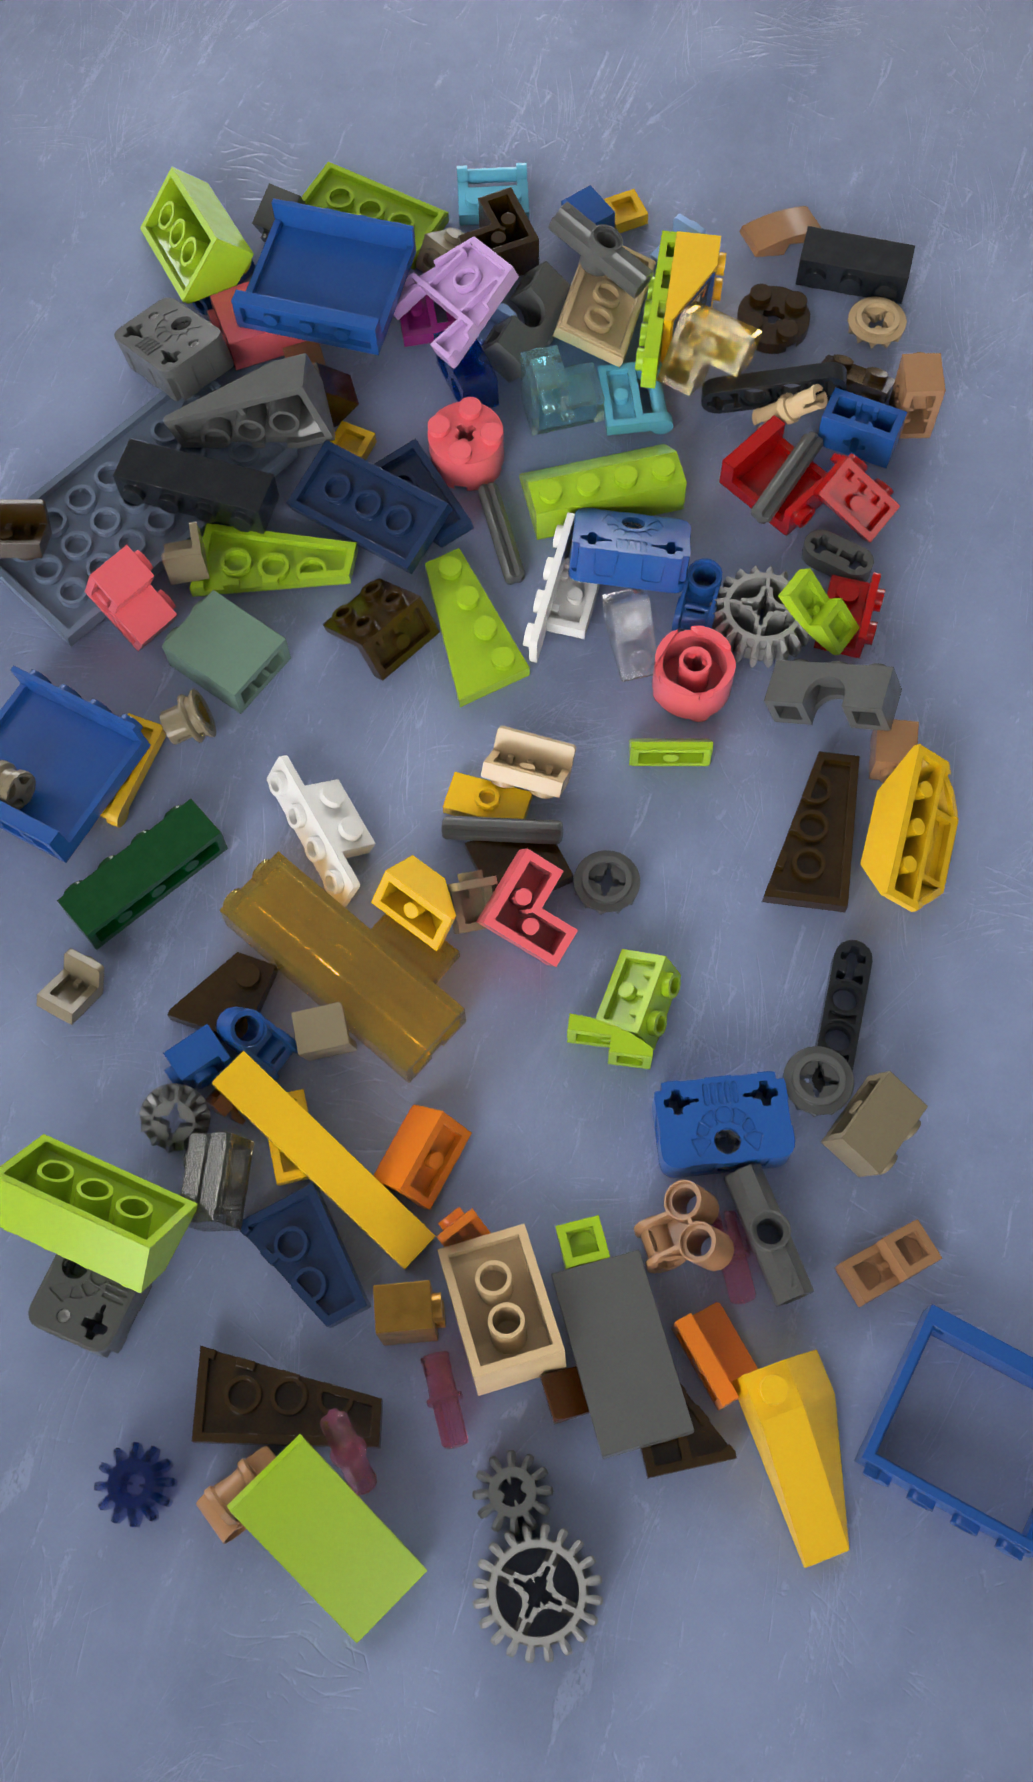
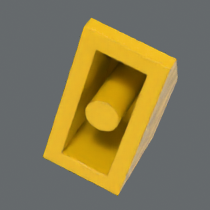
[371,855,456,951]

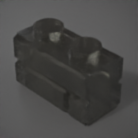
[179,1132,255,1232]

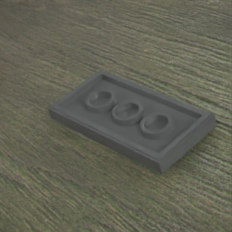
[551,1250,694,1459]

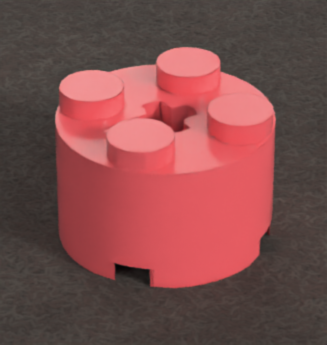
[428,397,504,491]
[652,626,736,722]

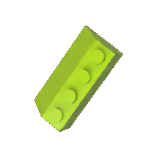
[140,167,254,304]
[519,444,687,540]
[0,1134,198,1293]

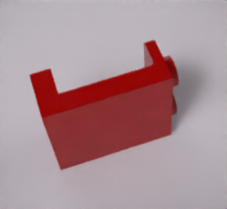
[719,415,828,536]

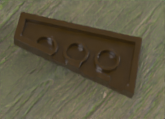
[762,751,860,913]
[191,1345,383,1449]

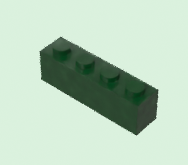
[57,799,228,950]

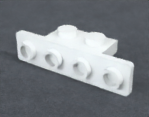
[523,512,600,663]
[267,755,376,908]

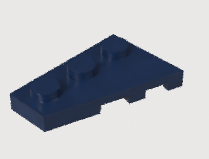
[374,438,474,548]
[234,1183,371,1328]

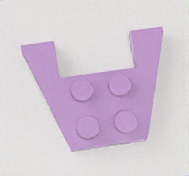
[393,236,519,369]

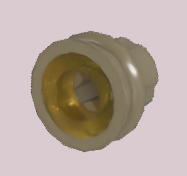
[159,689,216,745]

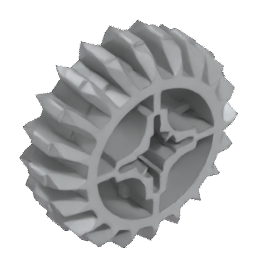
[709,565,810,669]
[472,1523,603,1663]

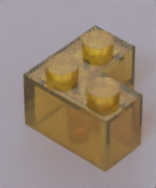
[657,301,763,396]

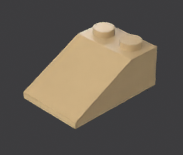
[437,1223,567,1396]

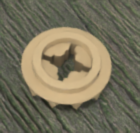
[847,297,907,349]

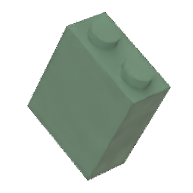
[162,590,291,714]

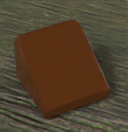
[540,1366,589,1425]

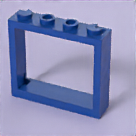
[854,1304,1033,1561]

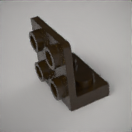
[323,578,440,681]

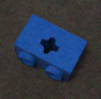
[818,387,907,469]

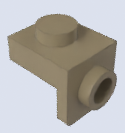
[416,227,464,273]
[447,870,498,934]
[37,948,104,1025]

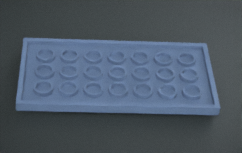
[0,380,298,646]

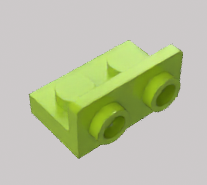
[595,949,681,1050]

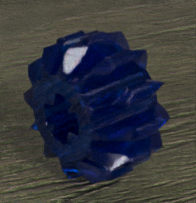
[94,1442,177,1528]

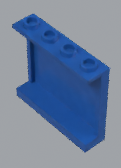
[231,198,416,355]
[0,665,151,863]

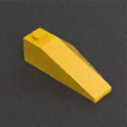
[731,1349,849,1568]

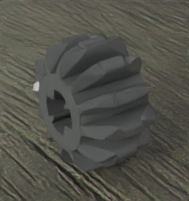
[472,1450,553,1536]

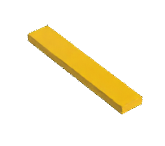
[212,1051,436,1270]

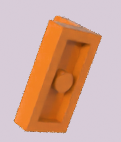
[373,1104,472,1210]
[671,1302,758,1411]

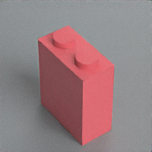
[207,281,306,371]

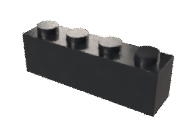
[113,438,280,534]

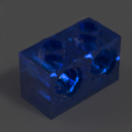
[434,330,499,408]

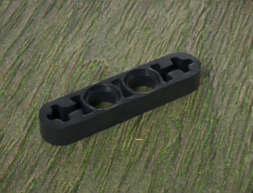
[701,362,847,414]
[809,940,873,1097]

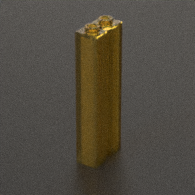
[219,851,467,1083]

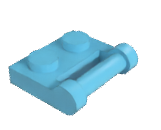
[457,162,529,226]
[597,362,674,436]

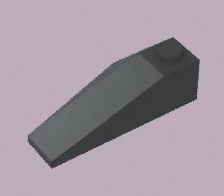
[164,353,335,448]

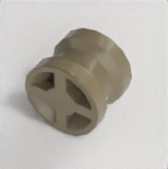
[0,760,36,810]

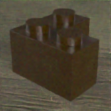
[458,187,539,276]

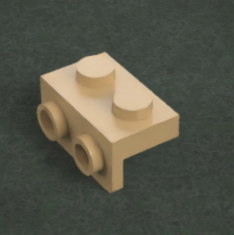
[481,726,576,799]

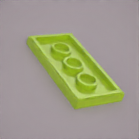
[302,161,449,270]
[227,1434,427,1643]

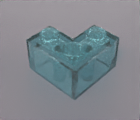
[520,345,605,436]

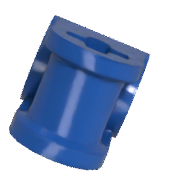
[672,558,722,631]
[216,1007,298,1082]

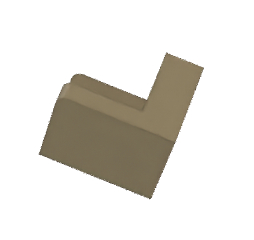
[162,521,210,585]
[291,1002,357,1061]

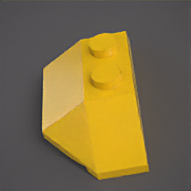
[860,744,959,912]

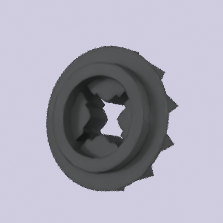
[574,850,640,915]
[782,1046,854,1117]
[139,1083,211,1153]

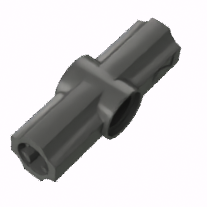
[548,201,654,299]
[724,1163,814,1307]

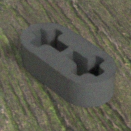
[802,529,874,582]

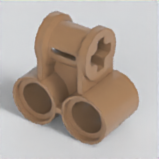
[634,1180,734,1274]
[196,1445,277,1544]

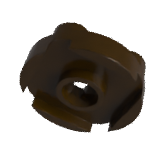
[736,283,810,354]

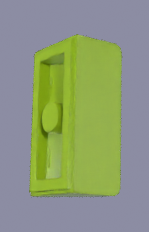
[629,738,713,766]

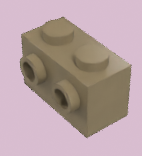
[821,1071,928,1177]

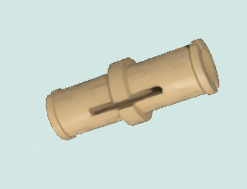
[752,384,827,429]

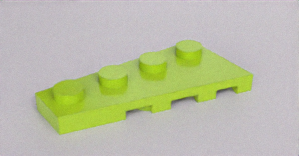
[635,230,677,389]
[189,523,358,597]
[425,548,530,707]

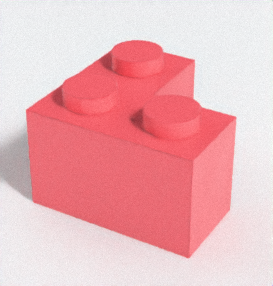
[85,545,177,652]
[476,848,578,967]

